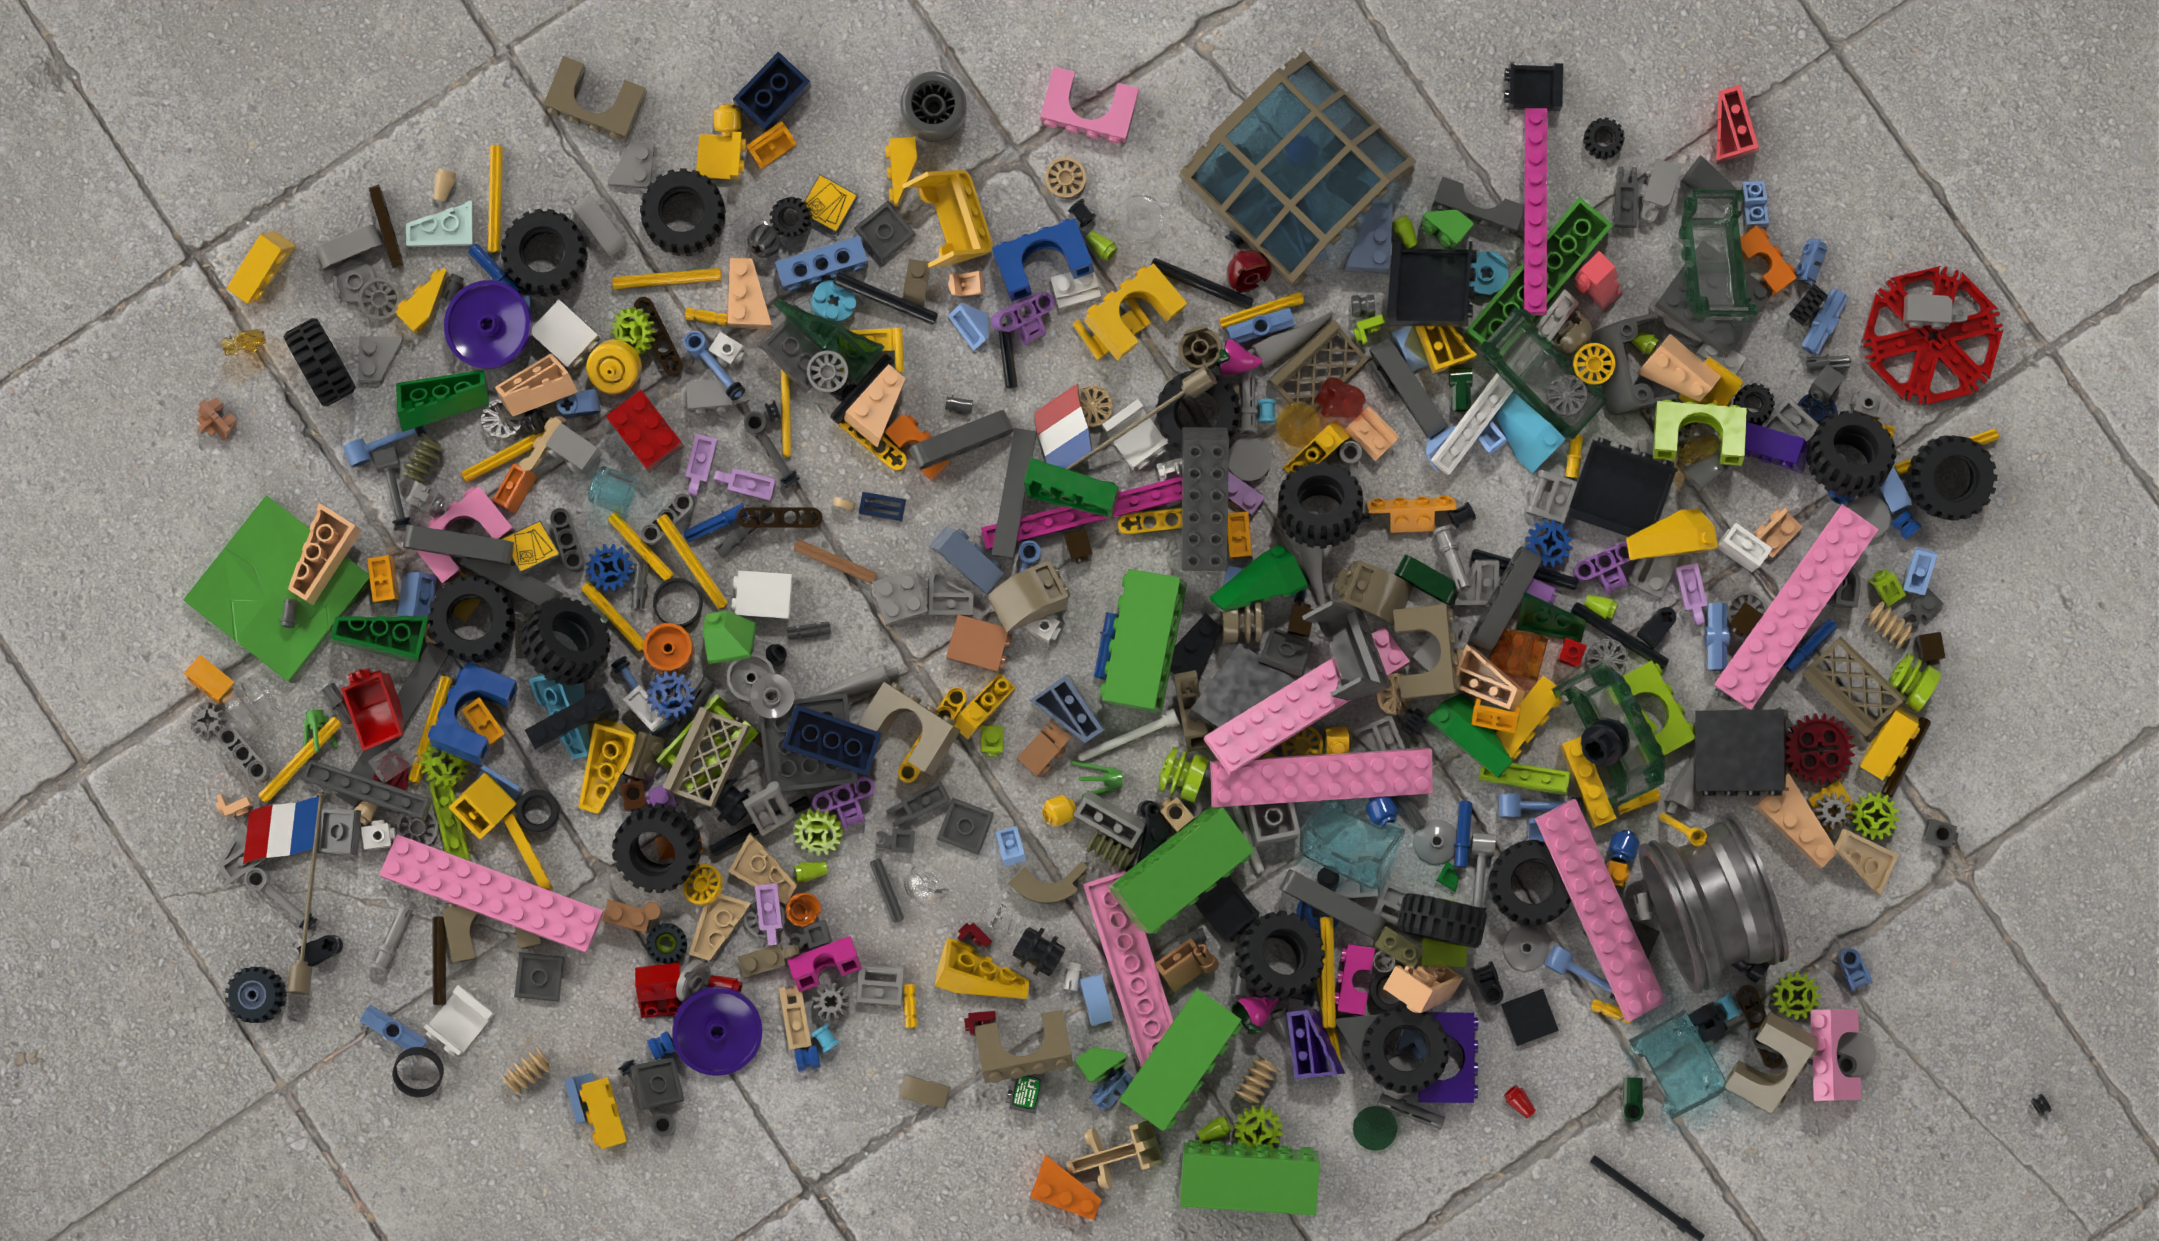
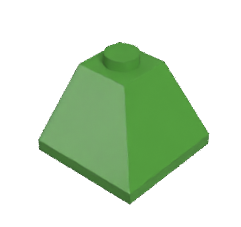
[703,611,757,664]

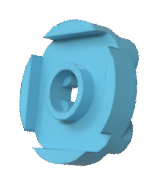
[1471,251,1508,296]
[811,280,856,324]

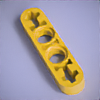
[838,421,907,471]
[1118,508,1181,535]
[503,812,553,891]

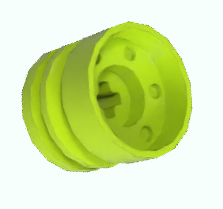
[1888,653,1942,712]
[1158,746,1209,803]

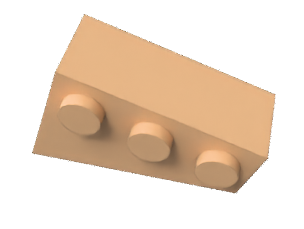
[727,258,773,329]
[1637,334,1721,402]
[495,353,578,416]
[844,364,906,448]
[1456,644,1525,711]

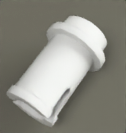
[1633,892,1653,921]
[1064,962,1083,991]

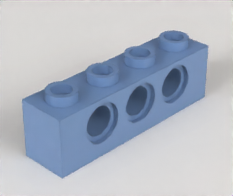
[775,236,868,292]

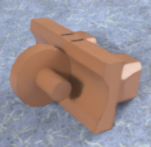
[197,398,237,440]

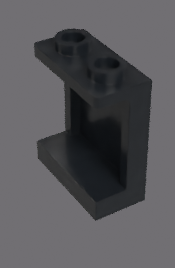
[1504,62,1563,111]
[1194,875,1260,942]

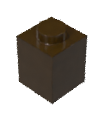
[1064,528,1093,564]
[1287,602,1314,638]
[1729,602,1763,637]
[1915,632,1946,666]

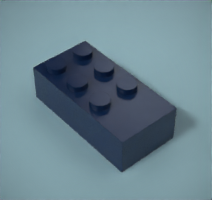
[781,705,882,776]

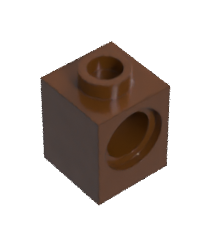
[620,778,648,812]

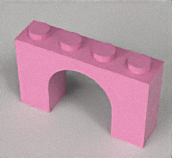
[1040,67,1139,144]
[416,486,515,584]
[1811,1010,1861,1101]

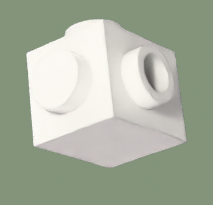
[708,332,745,367]
[1026,614,1061,643]
[361,820,396,851]

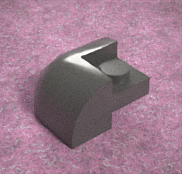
[1682,453,1731,491]
[1826,567,1861,608]

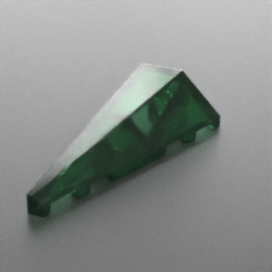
[773,298,885,382]

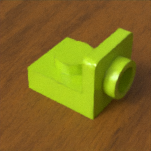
[1353,314,1385,346]
[1868,569,1906,607]
[981,726,1004,757]

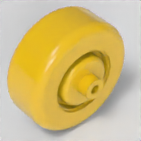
[586,339,642,395]

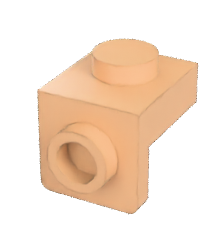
[948,271,985,298]
[216,794,253,817]

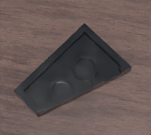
[1170,613,1222,680]

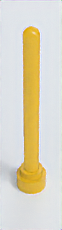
[781,369,791,458]
[1659,812,1707,847]

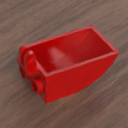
[341,668,404,751]

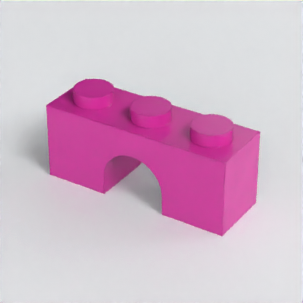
[787,936,862,992]
[1335,944,1375,1016]

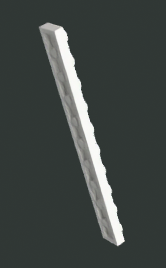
[1431,289,1579,475]

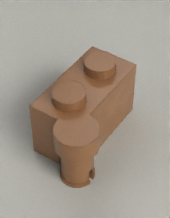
[1017,720,1073,777]
[602,900,661,933]
[1155,938,1219,993]

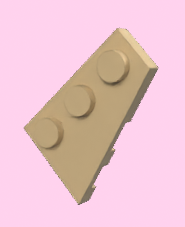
[1834,829,1898,896]
[728,832,798,905]
[689,890,752,961]

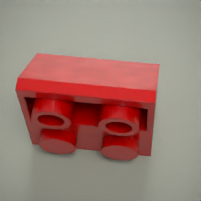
[635,963,683,1018]

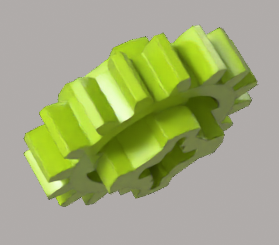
[610,307,656,354]
[419,744,469,788]
[1850,792,1900,841]
[794,808,843,856]
[1771,971,1821,1020]
[1234,1104,1283,1148]

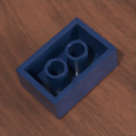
[733,52,812,132]

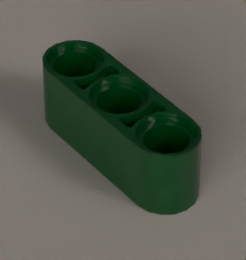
[1394,554,1458,605]

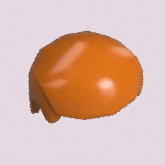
[785,892,821,927]

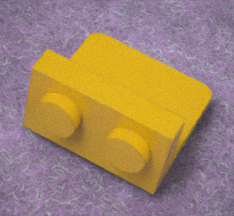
[696,132,747,181]
[1678,357,1743,406]

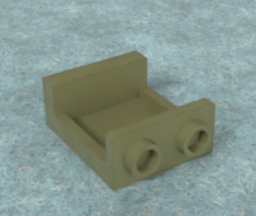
[1371,927,1425,968]

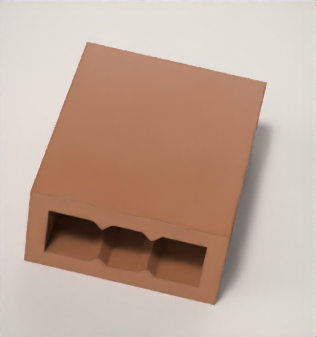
[946,614,1012,673]

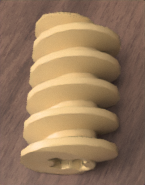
[1864,601,1913,650]
[501,1047,551,1095]
[1233,1055,1279,1104]

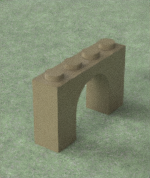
[544,56,647,141]
[1393,604,1461,700]
[857,682,961,776]
[442,903,543,963]
[974,1009,1074,1083]
[1724,1012,1818,1113]

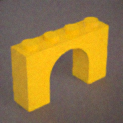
[1084,263,1188,361]

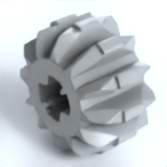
[1813,792,1852,830]
[812,983,850,1021]

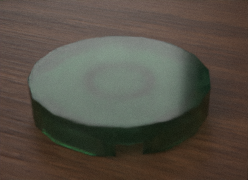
[1352,1106,1398,1151]

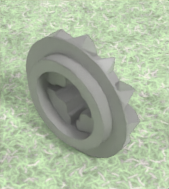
[190,702,227,738]

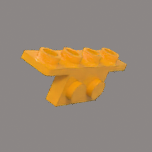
[1366,495,1457,533]

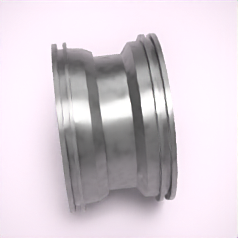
[1639,812,1789,994]

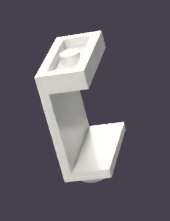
[531,300,600,371]
[1102,399,1169,470]
[1717,523,1773,573]
[732,570,793,621]
[424,985,495,1056]

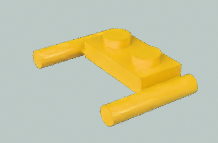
[1072,298,1151,360]
[839,328,904,373]

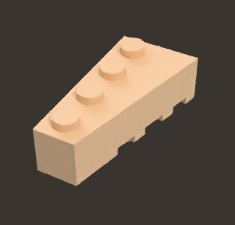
[288,503,362,605]
[1754,773,1837,869]

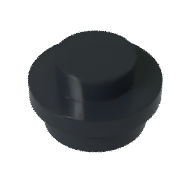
[766,644,787,666]
[1317,866,1339,889]

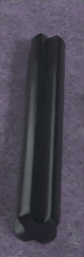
[830,354,894,424]

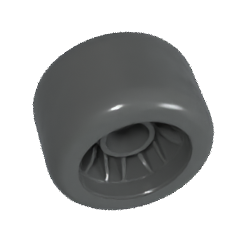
[900,71,967,142]

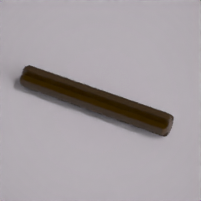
[1881,717,1931,798]
[432,916,446,1005]

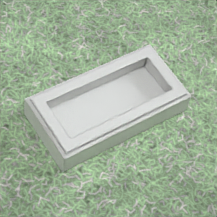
[623,685,666,732]

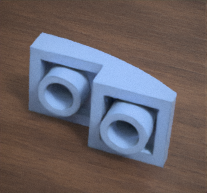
[1742,181,1769,229]
[1879,467,1913,514]
[1079,973,1113,1026]

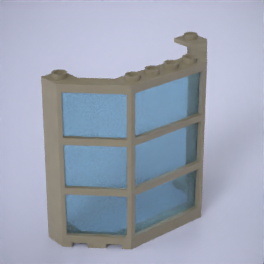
[1179,51,1416,287]

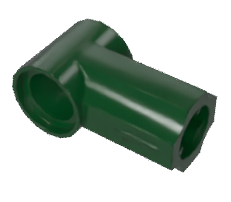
[1449,368,1473,412]
[1621,1077,1644,1123]

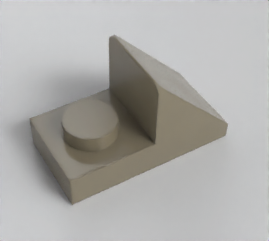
[903,259,930,306]

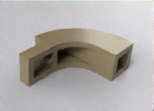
[1174,670,1209,752]
[1009,861,1088,904]

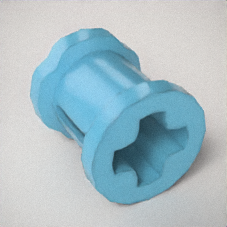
[1257,399,1277,424]
[1715,992,1743,1021]
[811,1024,840,1053]

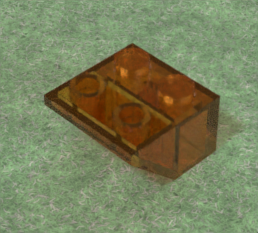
[1490,628,1548,682]

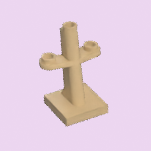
[1066,1120,1164,1190]

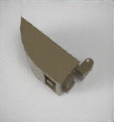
[988,560,1070,633]
[1333,560,1413,626]

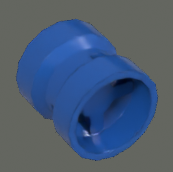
[1890,509,1922,540]
[647,1031,676,1060]
[794,1045,821,1072]

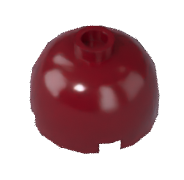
[1227,250,1272,293]

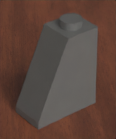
[1681,155,1739,212]
[1336,1014,1385,1071]

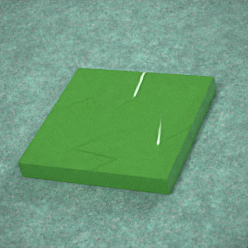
[183,495,370,683]

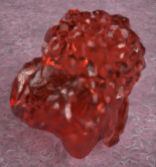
[1315,377,1366,418]

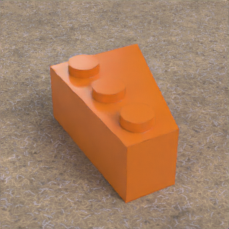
[1030,1154,1101,1220]

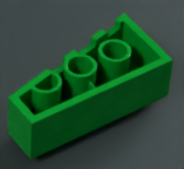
[396,370,490,432]
[329,616,428,663]

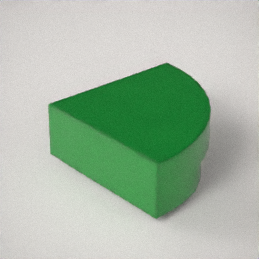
[1436,861,1458,892]

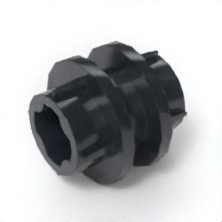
[1581,718,1630,767]
[702,775,751,826]
[1012,927,1066,976]

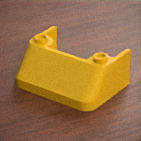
[902,170,993,268]

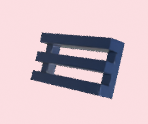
[859,492,906,522]

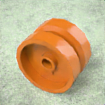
[643,623,695,676]

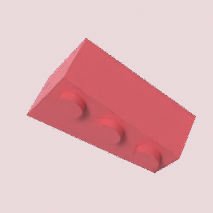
[1716,85,1759,164]
[1573,251,1622,312]

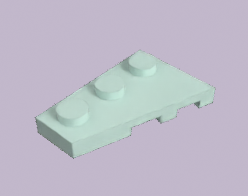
[406,201,474,247]

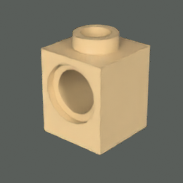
[1160,797,1194,833]

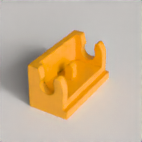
[746,121,797,170]
[1227,512,1253,559]
[367,555,400,604]
[184,654,235,706]
[461,697,505,748]
[1471,698,1521,734]

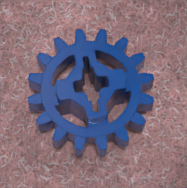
[1524,519,1573,568]
[585,544,634,592]
[646,671,695,720]

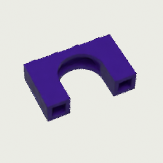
[1418,1012,1478,1103]

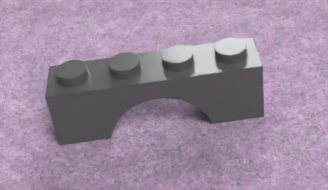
[1432,177,1525,235]

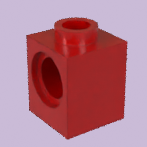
[1556,638,1587,669]

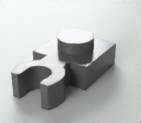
[1903,588,1944,628]
[876,829,915,853]
[790,920,832,950]

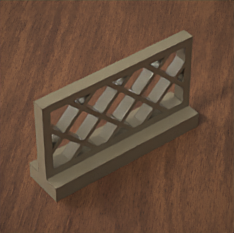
[1267,320,1368,419]
[1802,636,1905,736]
[663,707,750,808]

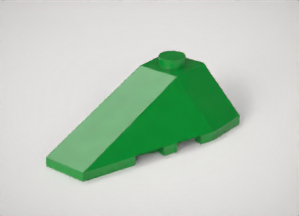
[1210,544,1308,611]
[1427,693,1513,779]

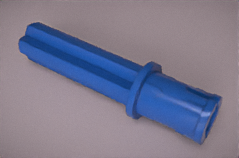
[468,244,521,293]
[684,503,748,542]
[1094,612,1119,679]
[1783,619,1837,673]
[1454,801,1472,868]

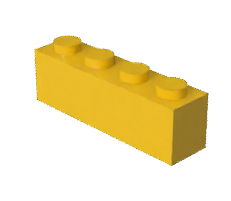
[1495,675,1564,761]
[1559,736,1616,828]

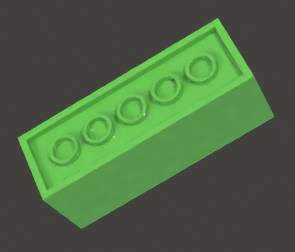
[1100,569,1187,715]
[1107,805,1255,934]
[1119,988,1242,1132]
[1180,1140,1320,1215]

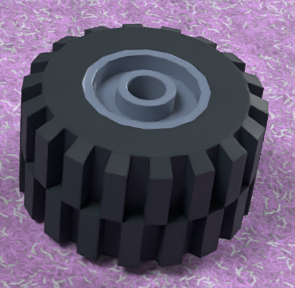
[225,967,287,1023]

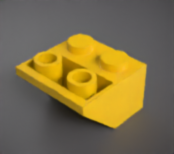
[449,771,517,839]

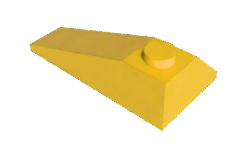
[1626,508,1718,560]
[578,719,636,814]
[935,937,1029,999]

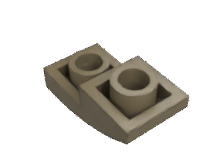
[899,1074,951,1109]

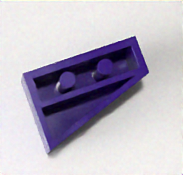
[1744,422,1808,474]
[1287,1009,1346,1079]

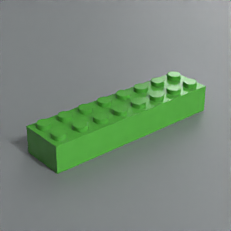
[1464,197,1613,362]

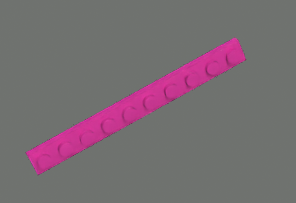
[1524,108,1547,315]
[981,476,1182,550]

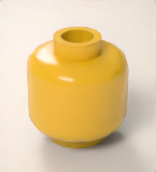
[713,104,742,136]
[1041,795,1076,827]

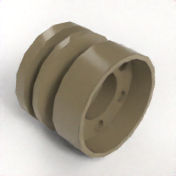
[1221,600,1264,643]

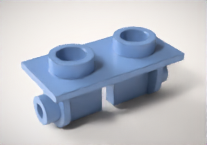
[1795,238,1827,286]
[1089,1066,1134,1112]

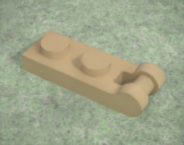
[521,416,567,471]
[779,985,812,1050]

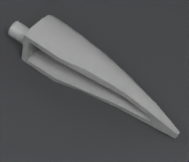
[1247,311,1333,369]
[1298,512,1326,606]
[808,664,900,698]
[1665,747,1699,815]

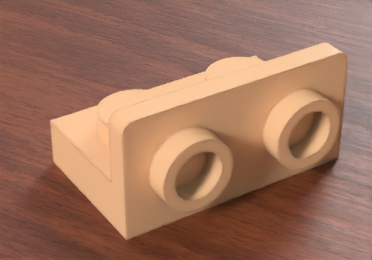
[1344,406,1399,461]
[1754,507,1803,559]

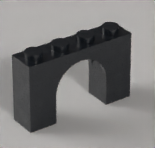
[525,687,619,753]

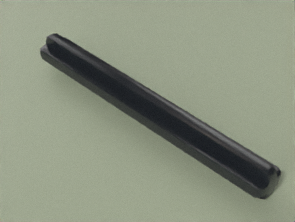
[1151,258,1254,309]
[834,272,938,325]
[1471,549,1578,590]
[1571,602,1669,669]
[709,796,811,856]

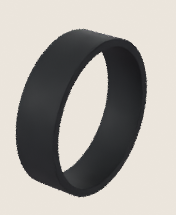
[653,578,703,628]
[392,1047,444,1098]

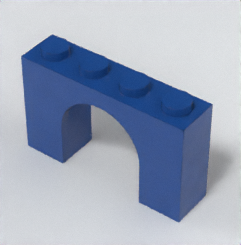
[992,218,1094,302]
[428,662,518,765]

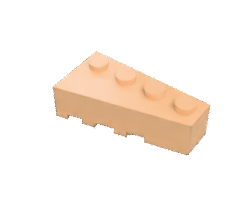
[1383,965,1464,1013]

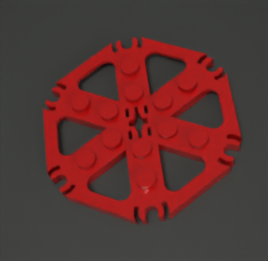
[1861,266,2004,406]

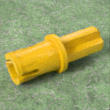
[1565,434,1583,479]
[1616,788,1661,815]

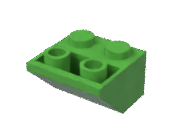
[1420,209,1474,249]
[1074,1047,1127,1083]

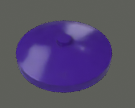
[444,280,532,369]
[672,986,763,1076]

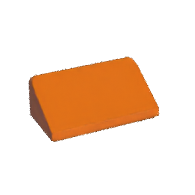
[492,463,537,514]

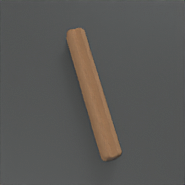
[794,539,877,584]

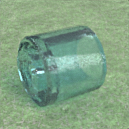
[588,466,637,515]

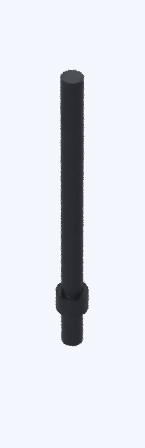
[1590,1155,1705,1241]

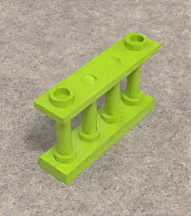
[656,694,759,797]

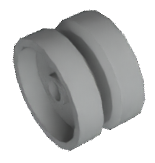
[726,653,776,704]

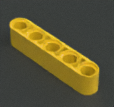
[898,687,967,784]

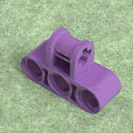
[991,292,1055,346]
[1573,542,1631,596]
[812,777,875,830]

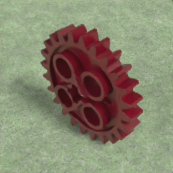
[1786,713,1855,786]

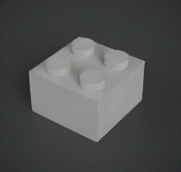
[546,423,601,476]
[872,569,928,627]
[1244,802,1301,847]

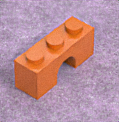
[1733,225,1797,297]
[884,414,950,481]

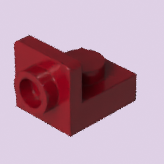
[957,922,993,948]
[964,1011,996,1036]

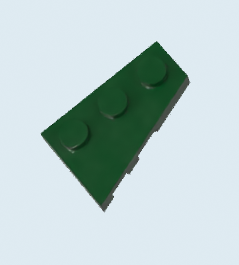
[1516,592,1586,642]

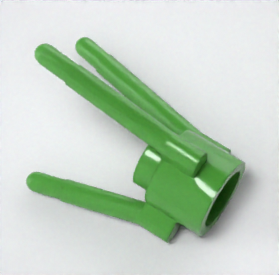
[303,709,338,765]
[1070,760,1123,797]

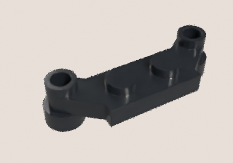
[1124,800,1170,872]

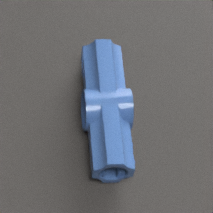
[1801,288,1849,356]
[1226,308,1295,344]
[1705,603,1730,671]
[360,1004,428,1057]

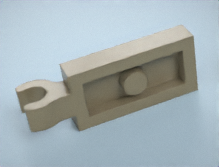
[738,943,800,978]

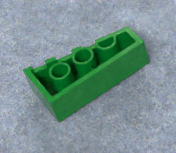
[1024,458,1120,518]

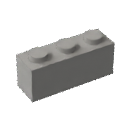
[1074,790,1146,849]

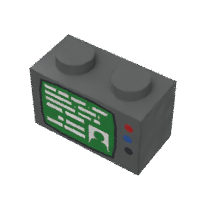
[1006,1073,1044,1114]

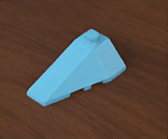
[1494,391,1566,474]
[529,674,590,759]

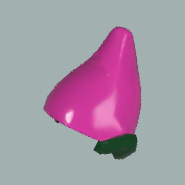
[1216,339,1262,375]
[1231,997,1279,1035]

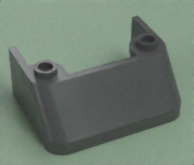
[1590,312,1677,415]
[1302,600,1390,701]

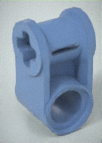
[557,389,601,418]
[1836,948,1873,992]

